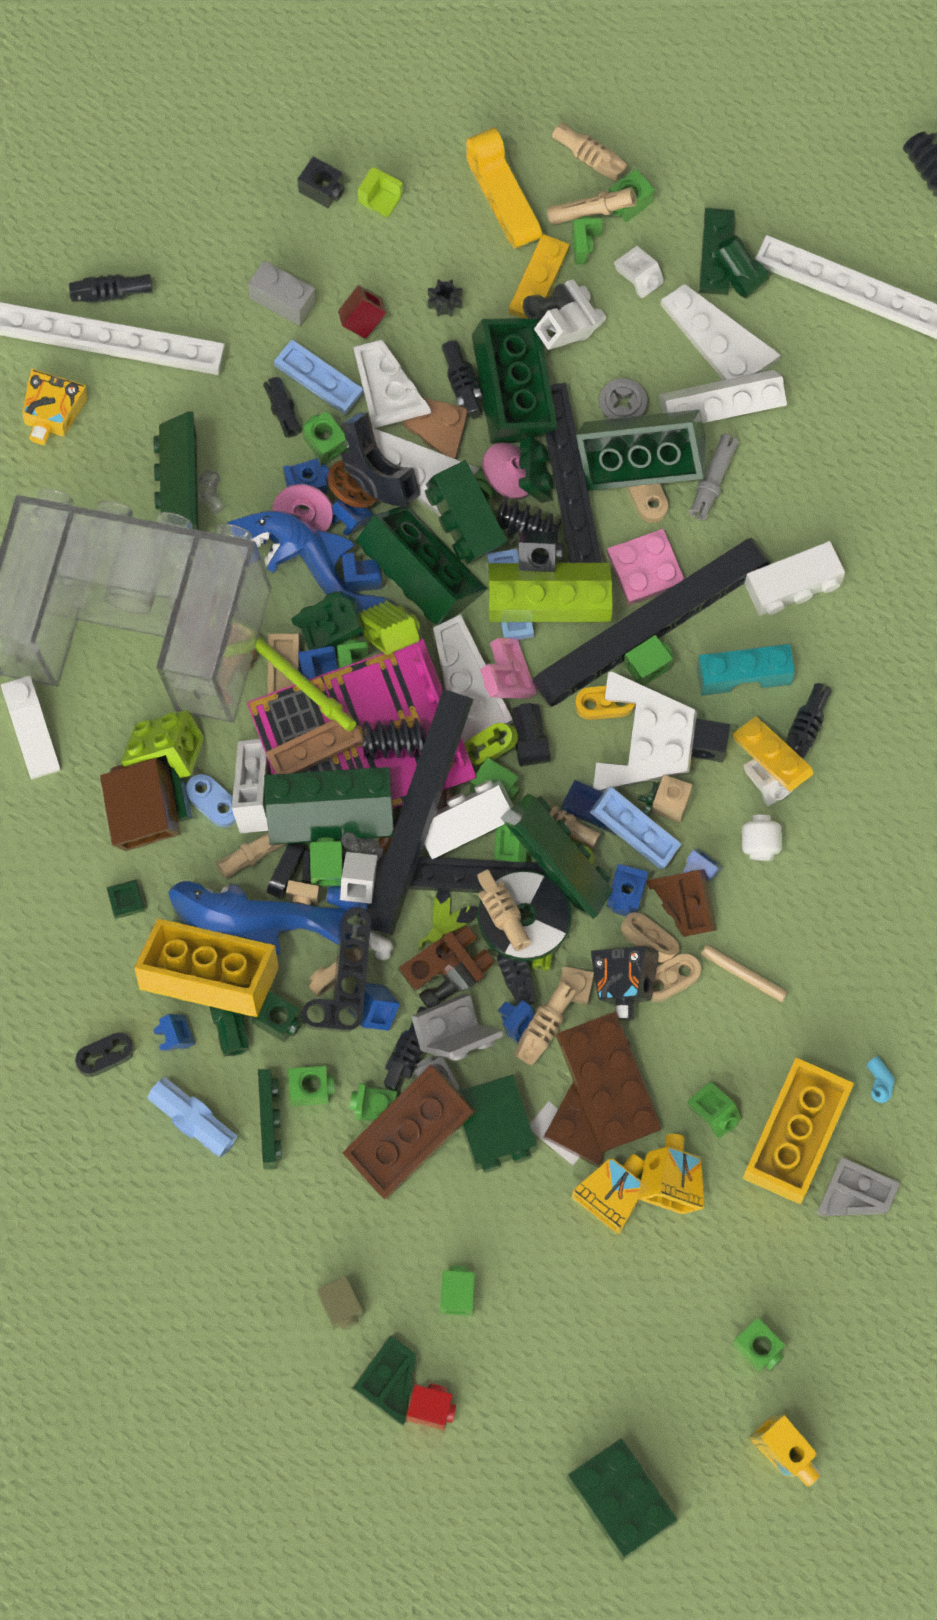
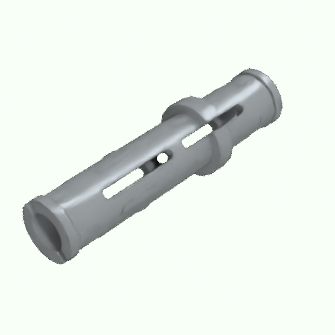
[689,434,739,520]

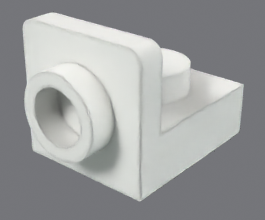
[614,246,664,298]
[743,759,793,806]

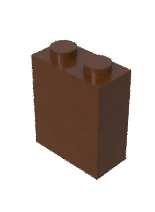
[100,758,181,851]

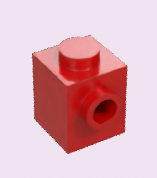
[407,1384,457,1430]

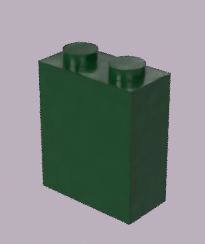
[459,1074,537,1173]

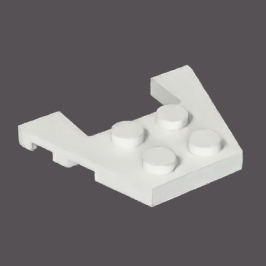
[593,672,697,792]

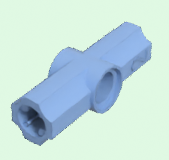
[147,1077,238,1158]

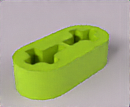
[464,723,518,766]

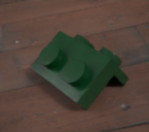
[291,591,366,650]

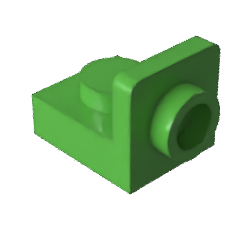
[571,216,603,265]
[337,639,368,669]
[494,824,527,862]
[687,1081,741,1138]
[350,1083,397,1122]

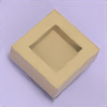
[286,880,320,905]
[560,966,594,1005]

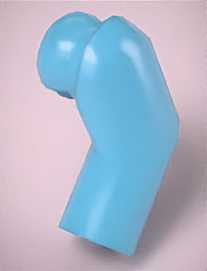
[866,1056,895,1103]

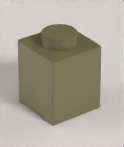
[317,1276,363,1330]

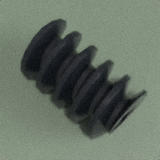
[903,132,937,197]
[496,496,562,552]
[363,718,426,760]

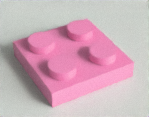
[606,529,684,606]

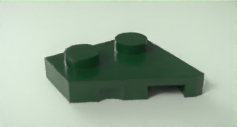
[518,436,554,503]
[351,1335,417,1426]

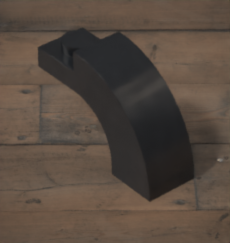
[341,412,420,506]

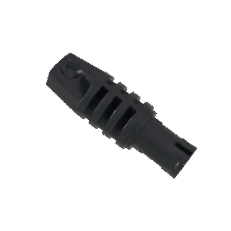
[69,273,153,303]
[441,340,484,419]
[786,683,832,759]
[497,954,538,1005]
[384,1006,427,1091]

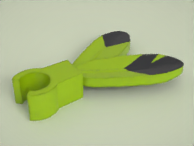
[418,891,478,951]

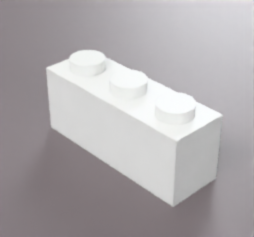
[744,541,845,616]
[424,779,513,859]

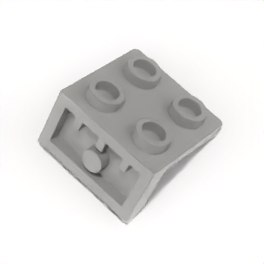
[411,994,504,1061]

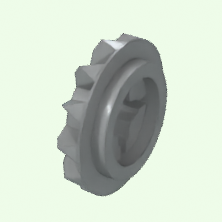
[599,378,647,419]

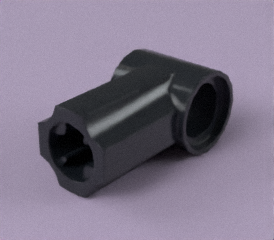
[512,703,550,767]

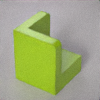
[358,166,403,218]

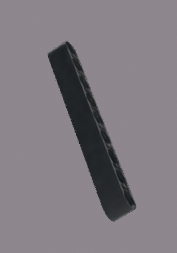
[532,538,771,707]

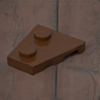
[646,869,717,937]

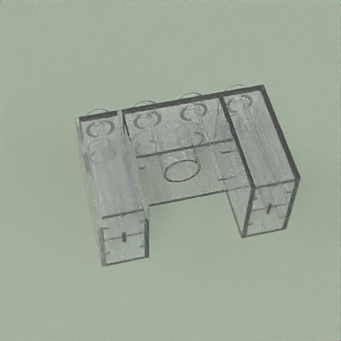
[0,489,272,723]

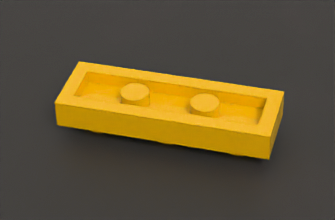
[508,234,570,318]
[732,716,814,792]

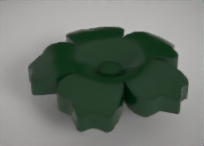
[638,782,658,816]

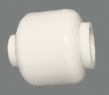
[742,815,782,861]

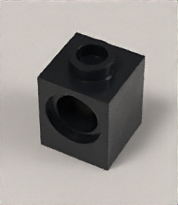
[298,156,345,208]
[519,530,564,572]
[691,718,730,763]

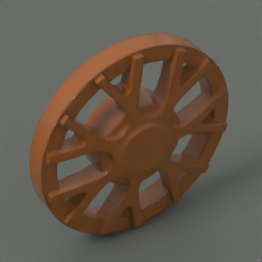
[327,460,377,508]

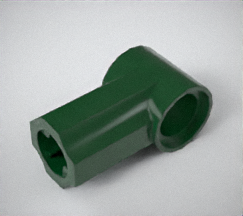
[715,235,769,299]
[209,1006,250,1057]

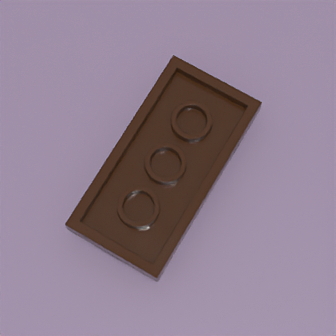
[556,1012,662,1153]
[342,1065,476,1199]

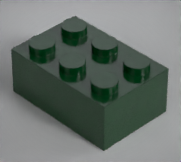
[424,460,507,565]
[566,1438,678,1561]

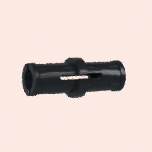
[263,377,302,438]

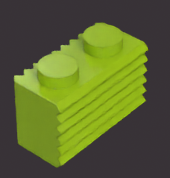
[360,600,420,656]

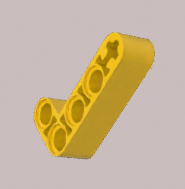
[466,127,542,249]

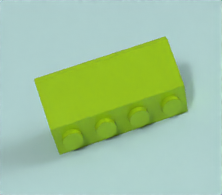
[488,563,612,622]

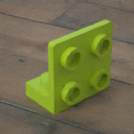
[121,710,205,778]

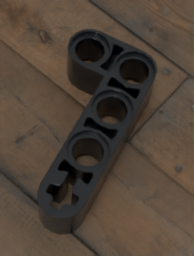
[300,907,371,1032]

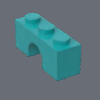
[696,644,795,696]

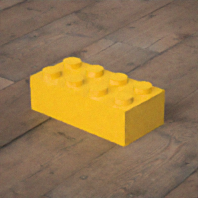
[134,918,279,1017]
[742,1057,854,1205]

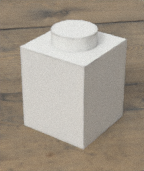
[340,852,377,904]

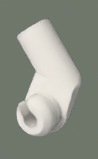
[350,924,393,960]

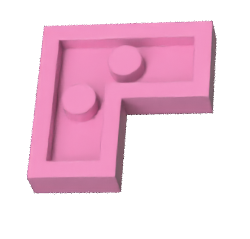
[480,638,537,699]

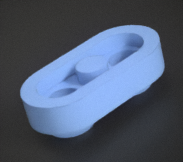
[186,774,236,828]

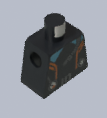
[591,946,659,1021]

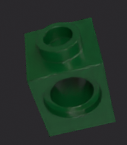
[251,991,302,1043]

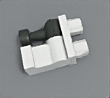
[523,279,606,350]

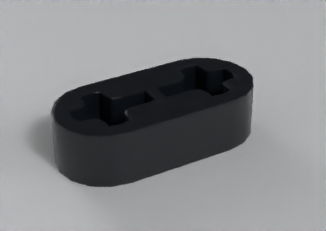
[266,843,306,899]
[75,1033,134,1077]

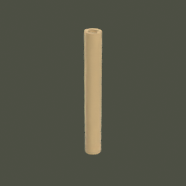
[701,944,788,1003]

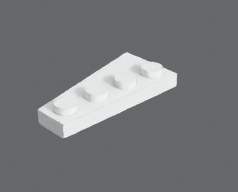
[661,284,781,380]
[347,427,479,516]
[433,615,514,744]

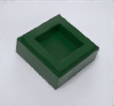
[106,879,145,919]

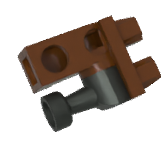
[398,926,494,1009]

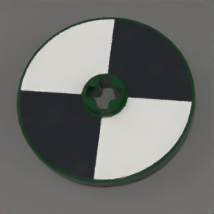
[477,871,571,961]

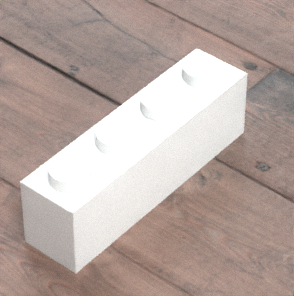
[659,370,787,423]

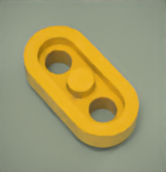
[575,685,636,720]

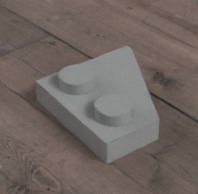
[817,1157,900,1216]

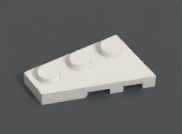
[353,340,431,428]

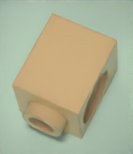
[651,774,693,823]

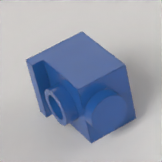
[283,458,328,494]
[607,864,648,916]

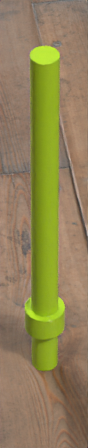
[231,618,356,732]

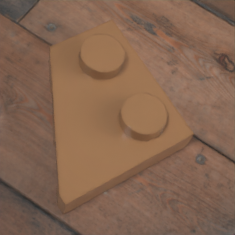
[403,398,468,459]

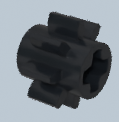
[428,279,463,317]

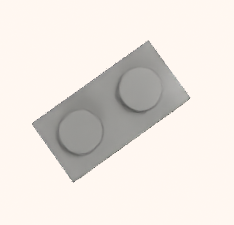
[248,260,316,326]

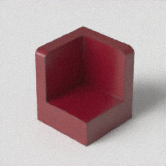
[338,285,387,338]

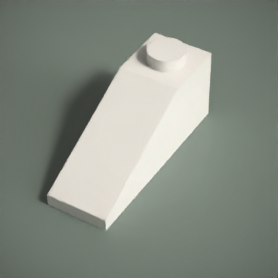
[1,676,60,779]
[232,739,271,833]

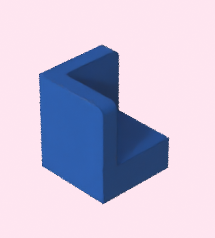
[342,553,382,592]
[298,646,338,680]
[348,983,400,1031]

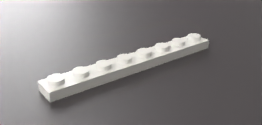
[755,235,937,339]
[0,302,225,375]

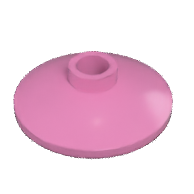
[482,443,528,499]
[272,484,333,532]

